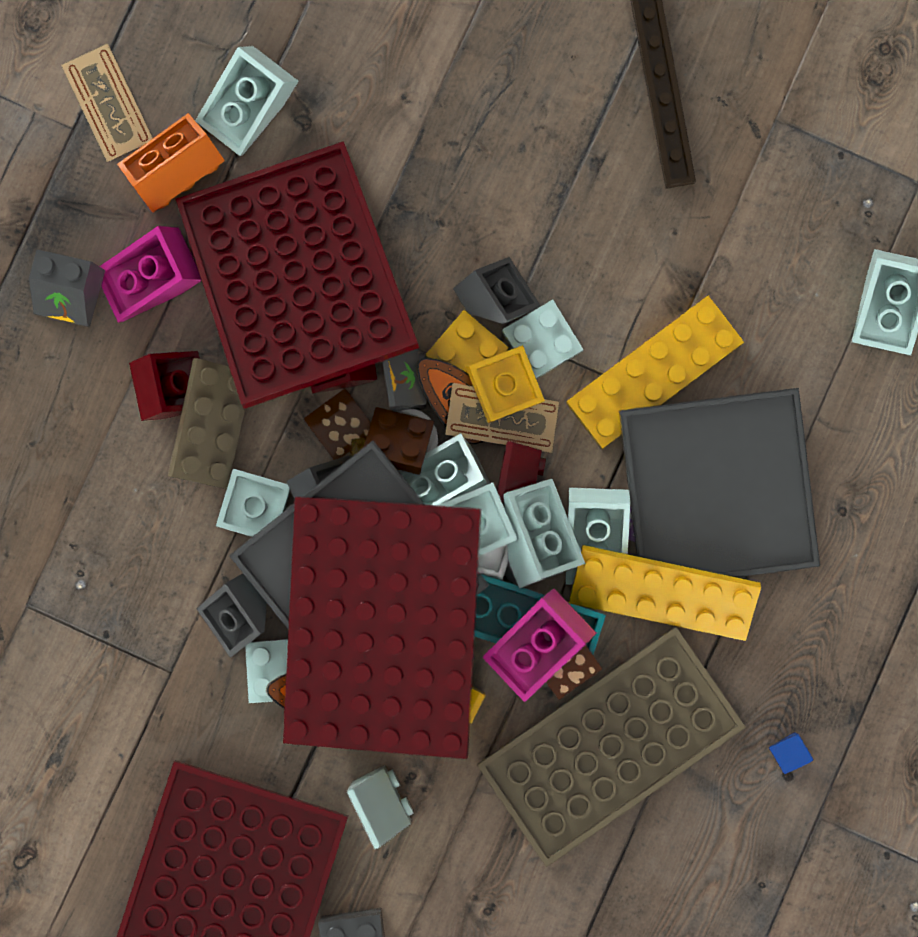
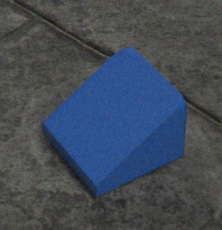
[768,732,814,774]

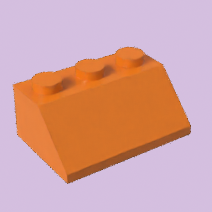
[117,113,225,213]

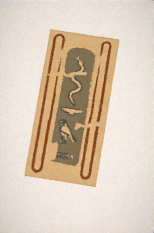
[61,44,153,162]
[445,383,559,453]

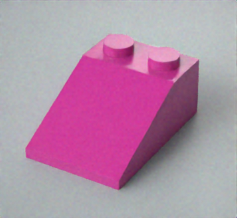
[99,226,202,323]
[482,589,597,702]

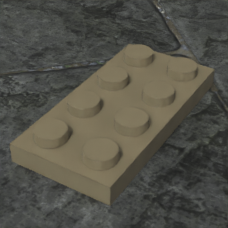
[168,358,245,489]

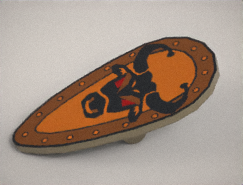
[416,358,484,444]

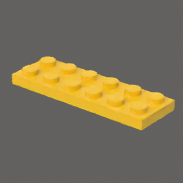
[566,295,744,450]
[569,545,761,641]

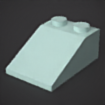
[195,46,298,156]
[852,249,918,355]
[398,433,490,505]
[504,479,585,588]
[566,488,630,585]
[347,765,414,849]

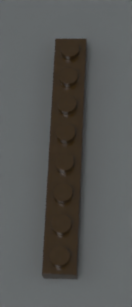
[630,0,696,189]

